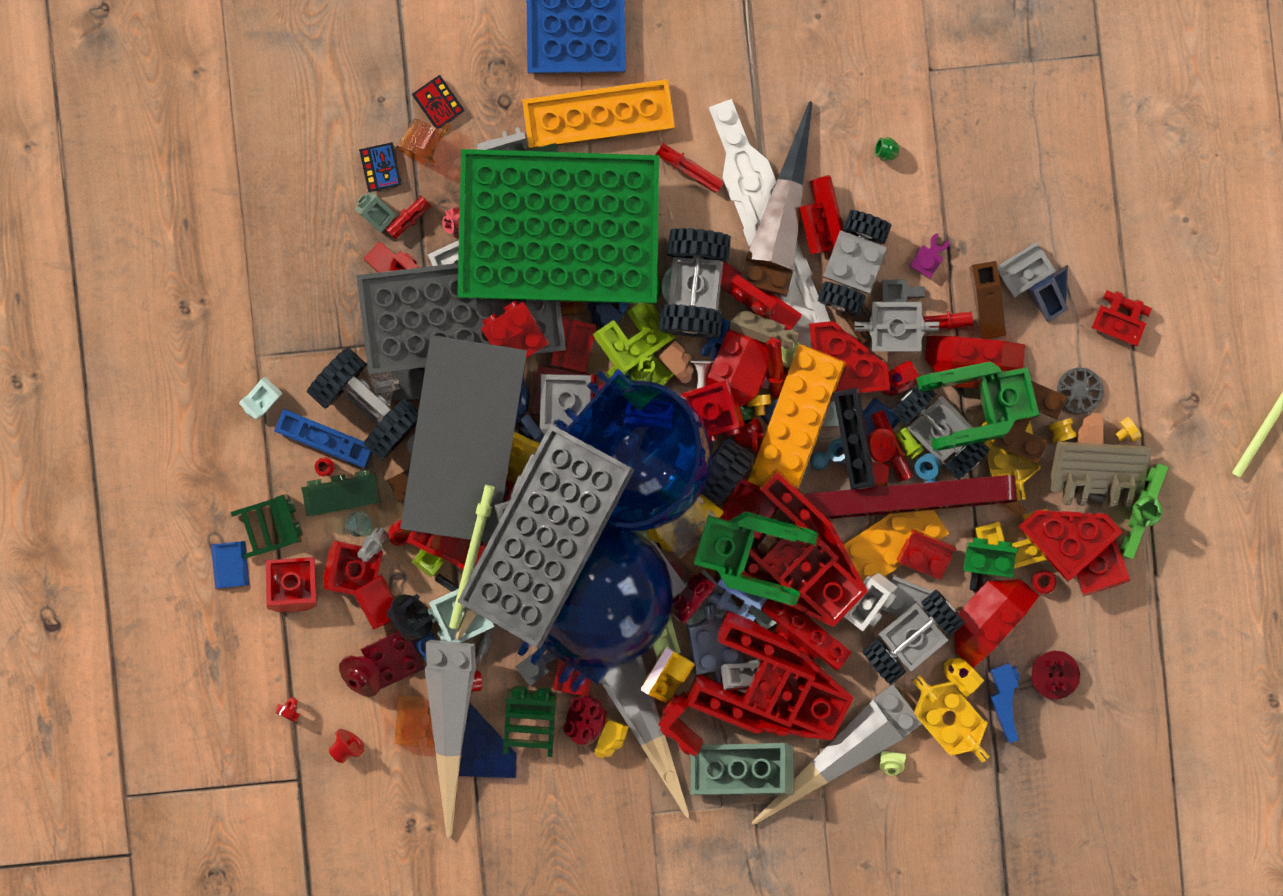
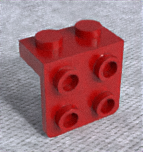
[658,691,704,757]

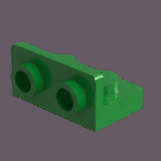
[963,538,1018,578]

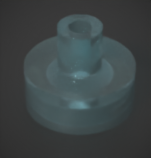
[345,511,371,537]

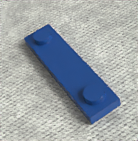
[274,409,372,469]

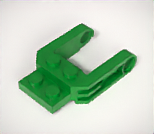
[916,362,1039,451]
[693,511,819,605]

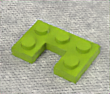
[593,304,676,375]

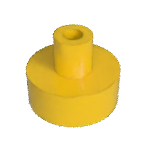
[747,394,771,416]
[1115,417,1142,442]

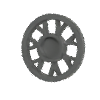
[1057,367,1103,413]

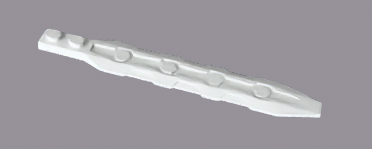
[709,99,830,348]

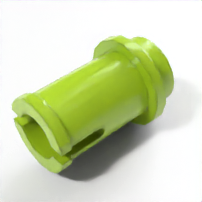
[895,427,924,459]

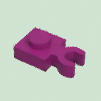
[909,233,949,279]

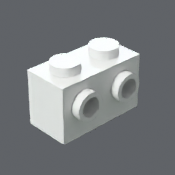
[844,573,898,631]

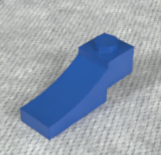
[989,662,1020,743]

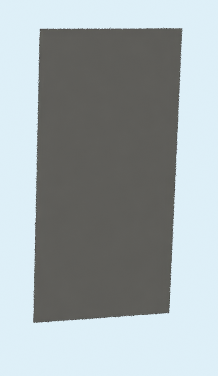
[400,335,527,543]

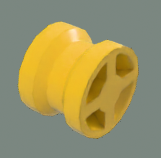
[1048,418,1077,444]

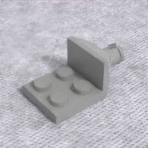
[540,374,591,440]

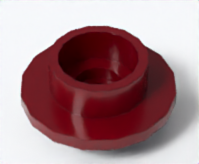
[339,655,381,697]

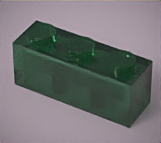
[301,470,382,516]

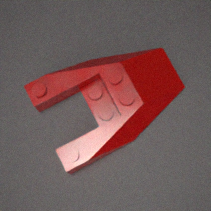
[741,468,868,627]
[687,610,854,740]

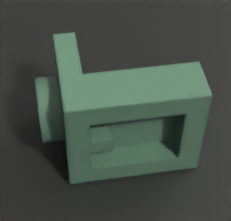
[354,192,397,233]

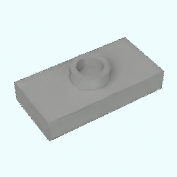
[721,663,760,690]

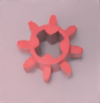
[442,206,459,238]

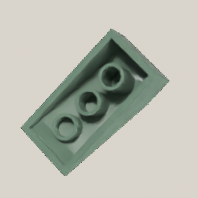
[690,743,794,796]

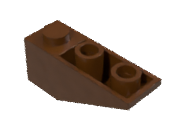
[969,261,1006,339]

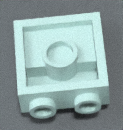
[427,589,495,643]

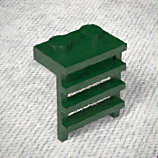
[231,494,303,559]
[503,686,557,757]

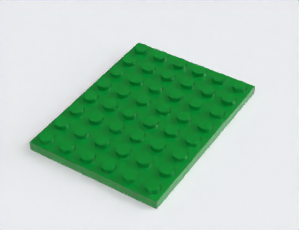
[457,149,659,304]

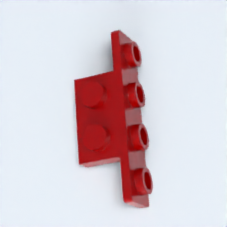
[799,175,844,259]
[364,242,419,273]
[721,262,802,331]
[761,599,851,671]

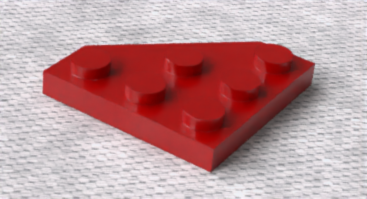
[809,321,890,394]
[1018,510,1123,582]

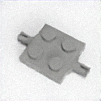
[855,302,939,351]

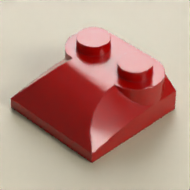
[323,540,383,595]
[266,557,318,612]

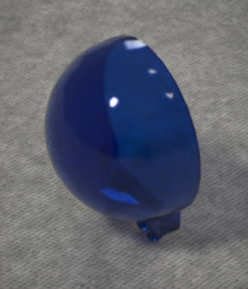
[555,369,712,531]
[517,522,673,693]

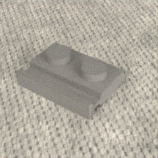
[997,242,1056,298]
[882,576,933,617]

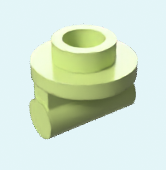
[880,751,906,776]

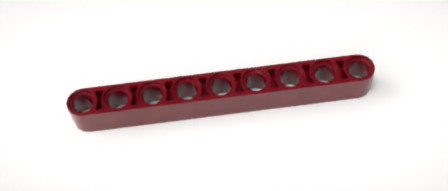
[804,475,1017,519]

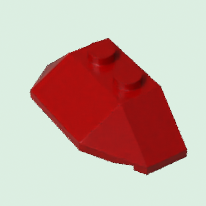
[707,330,769,407]
[925,335,1025,389]
[954,579,1039,668]

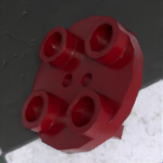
[1031,650,1080,700]
[563,696,607,745]

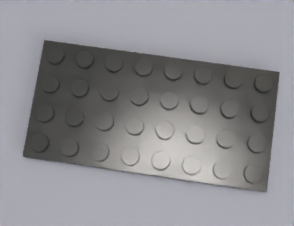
[356,263,566,374]
[457,424,635,649]

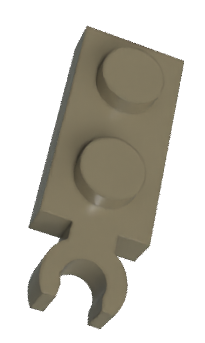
[729,309,799,350]

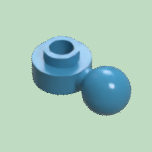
[810,438,846,471]
[915,453,941,483]

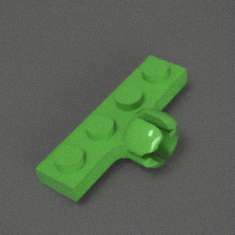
[1119,464,1169,559]

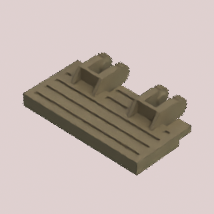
[1050,442,1152,508]

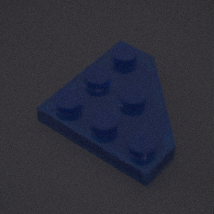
[458,702,517,778]

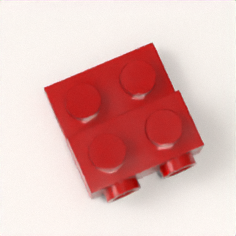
[480,300,549,358]
[680,379,745,444]

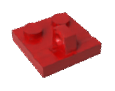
[720,479,779,542]
[1075,540,1130,597]

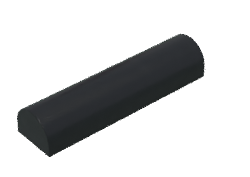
[833,387,876,490]

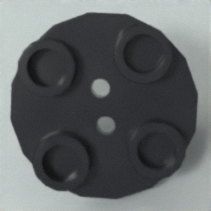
[387,594,435,641]

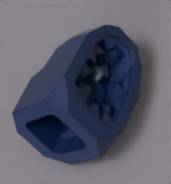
[587,302,624,329]

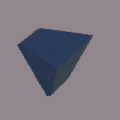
[1027,265,1068,322]

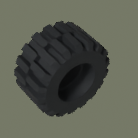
[693,438,754,505]

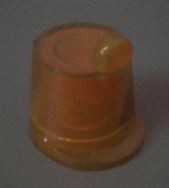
[396,119,451,167]

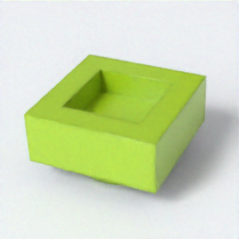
[412,549,445,578]

